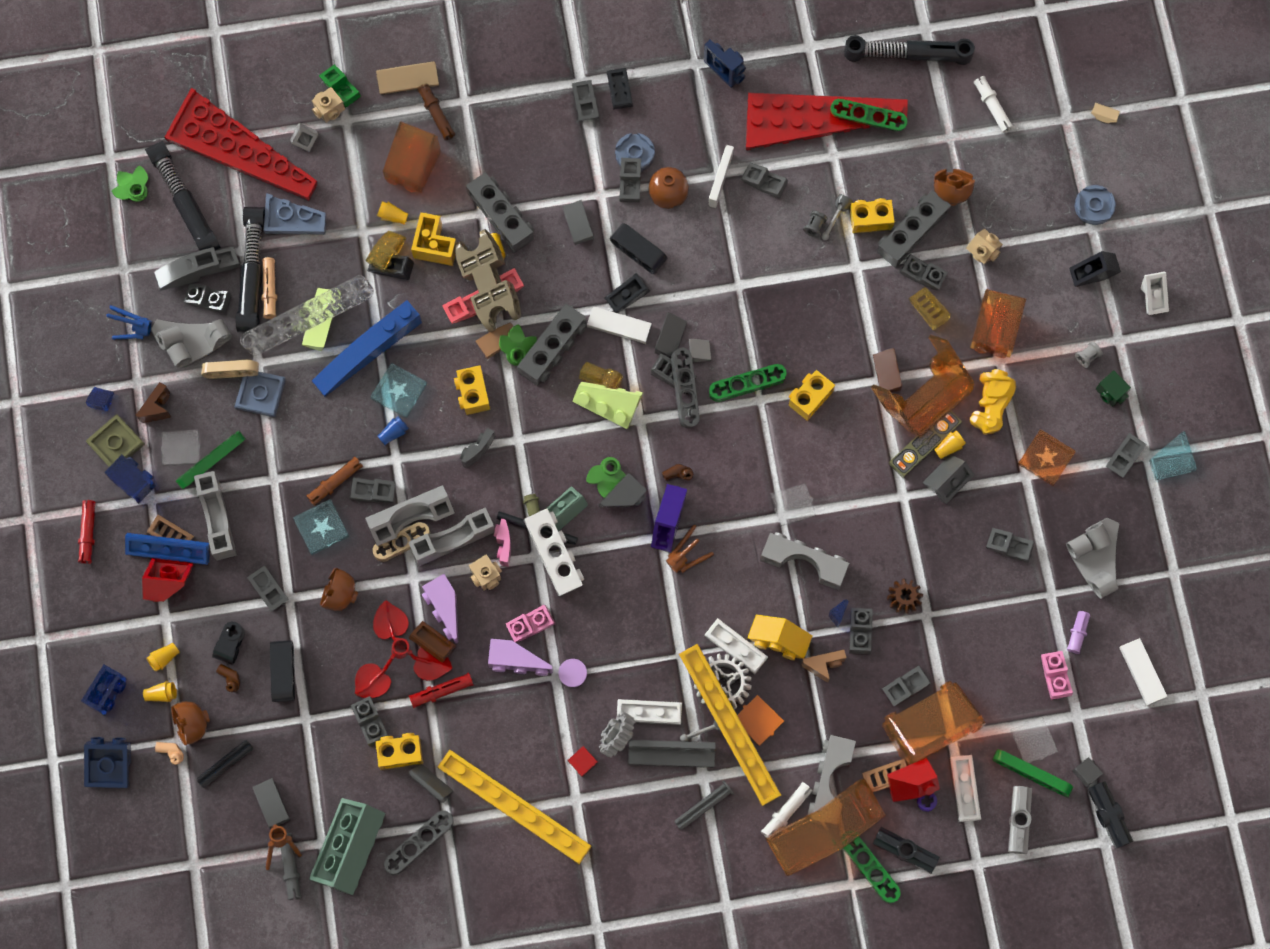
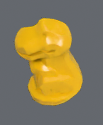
[970,369,1016,435]

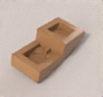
[476,322,513,359]

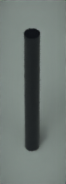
[496,511,578,545]

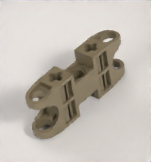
[455,229,521,332]

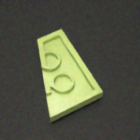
[572,382,643,429]

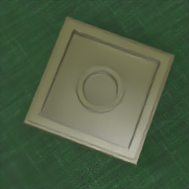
[86,414,145,472]

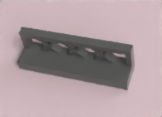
[628,740,715,768]

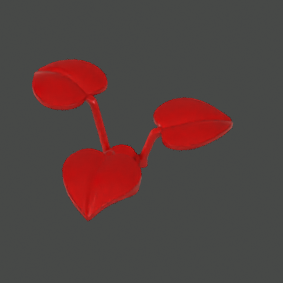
[355,600,452,699]

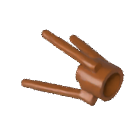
[666,525,714,573]
[266,824,302,870]

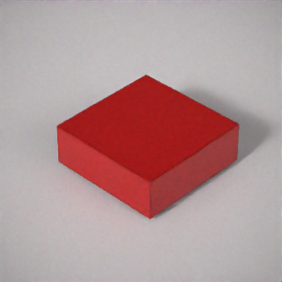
[567,746,598,777]

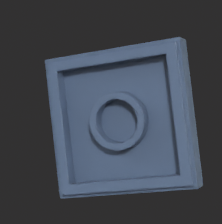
[234,371,286,418]

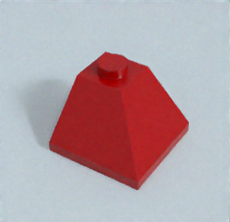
[142,558,195,602]
[887,758,940,802]

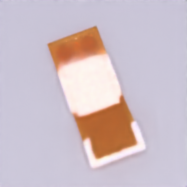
[765,778,886,876]

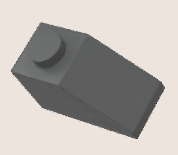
[598,473,647,508]

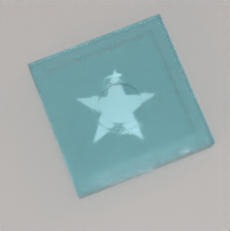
[370,363,427,418]
[293,499,349,555]

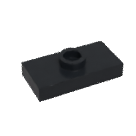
[607,68,633,110]

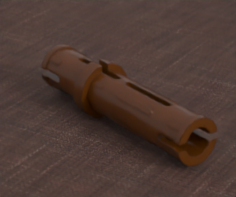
[417,84,456,141]

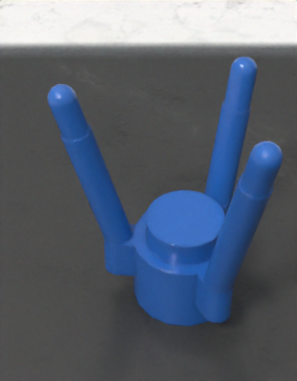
[106,306,152,340]

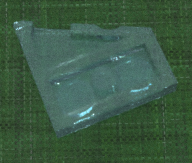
[1149,431,1197,480]

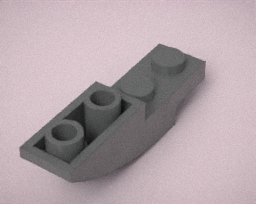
[154,247,239,291]

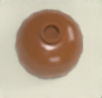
[649,167,689,209]
[934,169,975,206]
[320,568,358,611]
[171,701,210,745]

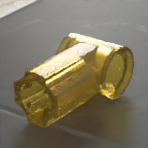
[579,361,623,389]

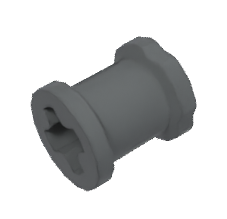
[803,211,828,237]

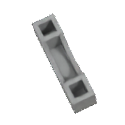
[194,471,237,561]
[365,485,455,546]
[408,507,495,566]
[760,532,849,591]
[808,735,856,828]

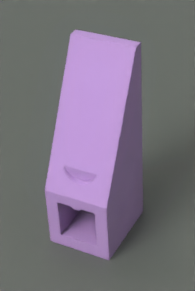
[422,574,458,644]
[488,639,553,676]

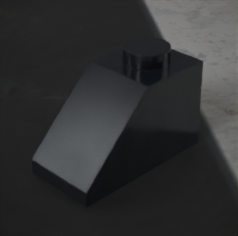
[1069,251,1121,287]

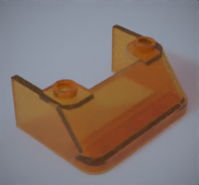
[871,335,974,436]

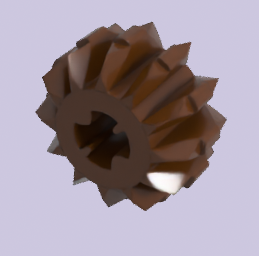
[887,578,923,615]

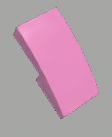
[494,519,511,567]
[506,605,555,643]
[1041,651,1073,700]

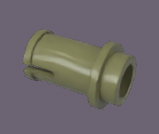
[523,494,540,516]

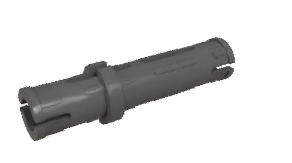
[280,833,302,900]

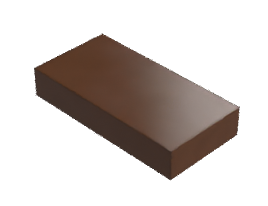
[409,621,456,663]

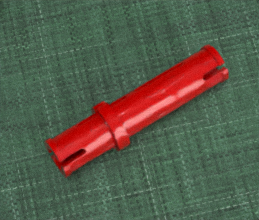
[78,500,96,564]
[409,673,474,708]

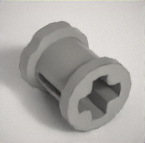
[1075,341,1103,368]

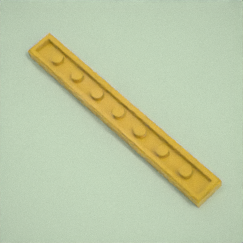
[679,644,781,806]
[437,750,592,865]

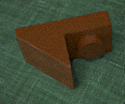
[136,382,171,423]

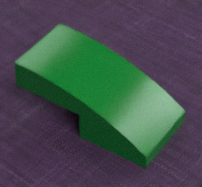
[319,64,361,108]

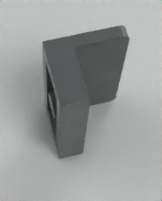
[923,455,974,504]

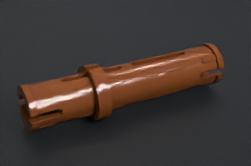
[306,456,363,506]

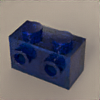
[104,454,156,504]
[81,664,127,716]

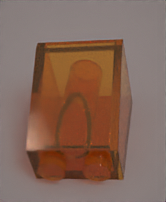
[383,121,441,193]
[970,289,1026,358]

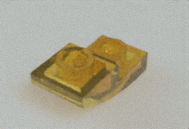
[365,231,406,270]

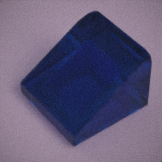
[85,387,114,412]
[829,599,849,628]

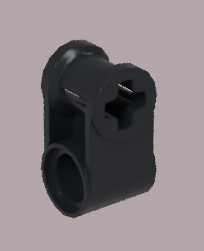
[212,621,245,665]

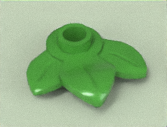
[111,166,148,202]
[499,324,537,366]
[586,457,626,498]

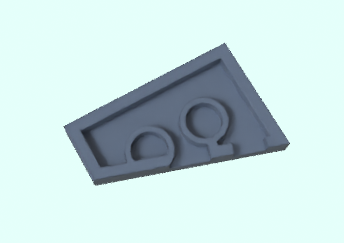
[264,193,326,235]

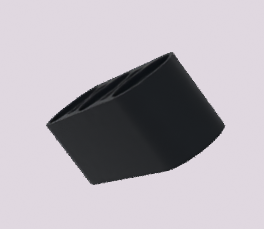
[609,223,668,274]
[270,640,295,702]

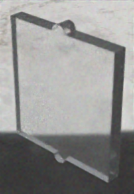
[160,430,201,466]
[771,483,816,526]
[1010,717,1058,763]

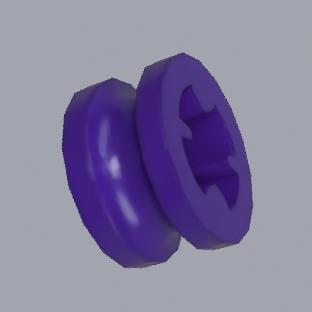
[917,793,937,812]

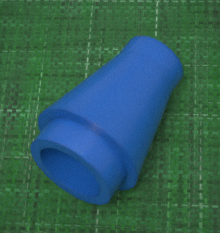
[378,416,409,445]

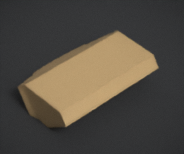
[1091,103,1120,123]

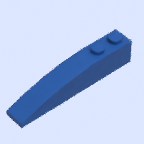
[312,300,422,397]

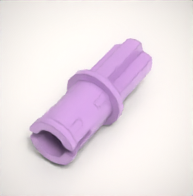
[1067,611,1090,654]

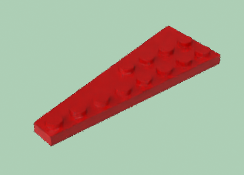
[164,88,318,201]
[746,93,908,150]

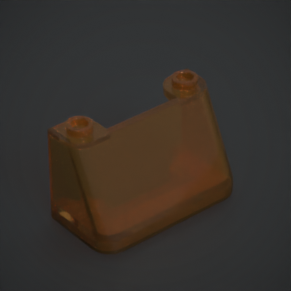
[882,681,986,766]

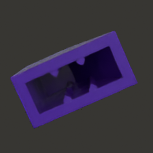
[651,484,687,552]

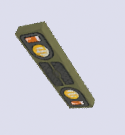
[889,407,962,478]

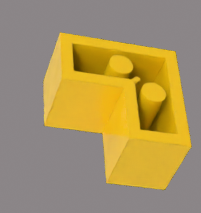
[411,212,456,266]
[748,615,813,660]

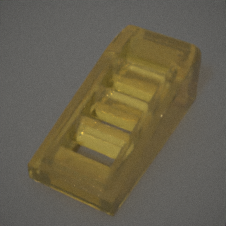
[909,287,951,331]

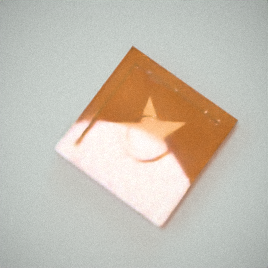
[1018,429,1076,486]

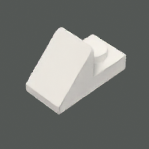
[1141,272,1169,315]

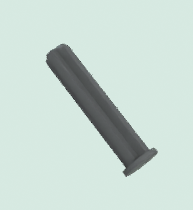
[675,780,734,830]

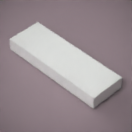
[709,145,734,208]
[587,306,652,344]
[705,618,768,674]
[1119,638,1167,706]
[617,699,682,725]
[950,755,981,822]

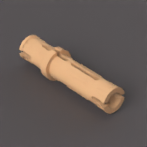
[261,257,278,319]

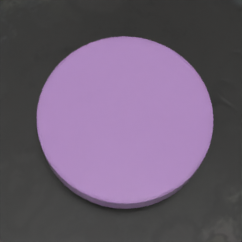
[559,659,587,687]

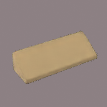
[376,62,439,95]

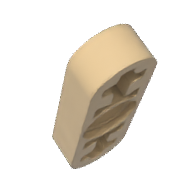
[201,360,259,379]
[373,522,430,562]

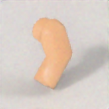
[155,742,184,765]

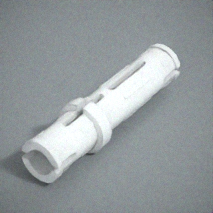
[974,76,1014,133]
[761,782,813,841]

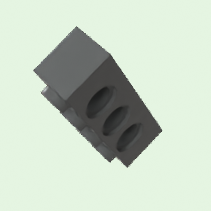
[466,172,534,253]
[877,190,951,268]
[517,304,587,386]

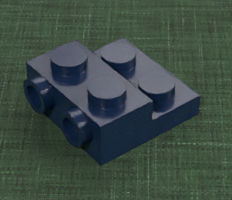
[704,39,746,88]
[84,737,131,788]

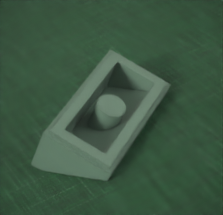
[546,486,588,531]

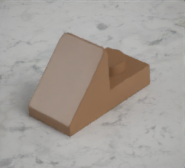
[802,650,846,683]

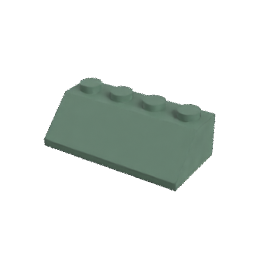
[309,798,386,895]

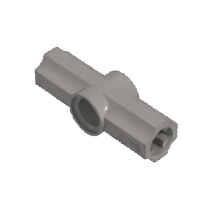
[1008,786,1032,854]

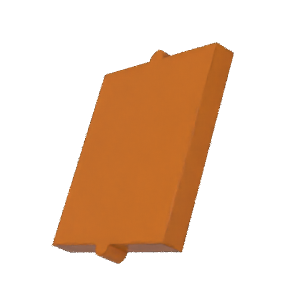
[737,695,784,746]

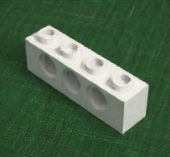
[524,508,584,596]

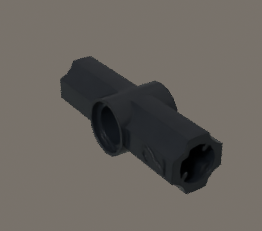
[1088,781,1133,849]
[872,827,940,874]

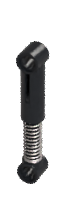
[844,35,975,65]
[145,140,221,251]
[236,207,265,332]

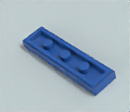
[125,533,209,565]

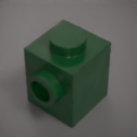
[1096,370,1131,407]

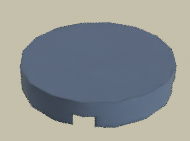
[615,133,655,171]
[1074,185,1116,225]

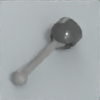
[821,194,853,240]
[680,720,721,742]

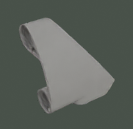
[151,319,232,368]
[1066,518,1119,599]

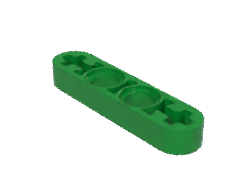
[830,99,907,131]
[709,364,787,402]
[176,431,246,489]
[992,749,1073,797]
[839,831,901,904]

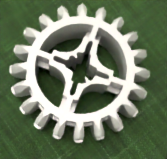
[694,654,751,709]

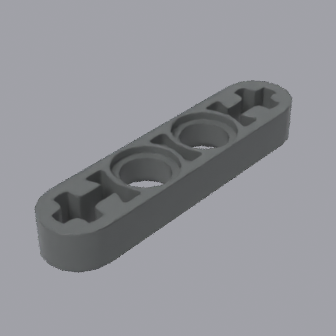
[671,348,700,428]
[384,811,454,875]

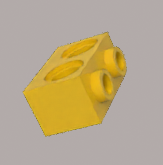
[850,198,894,233]
[454,365,490,415]
[789,370,835,421]
[376,733,423,770]

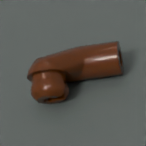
[662,464,694,481]
[216,664,240,692]

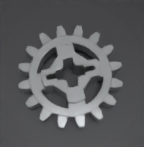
[599,712,635,758]

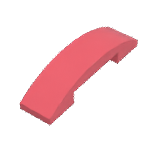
[442,268,524,324]

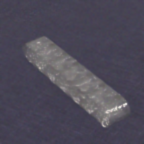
[240,276,374,356]

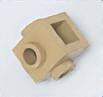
[312,87,345,123]
[966,229,1003,264]
[469,554,502,591]

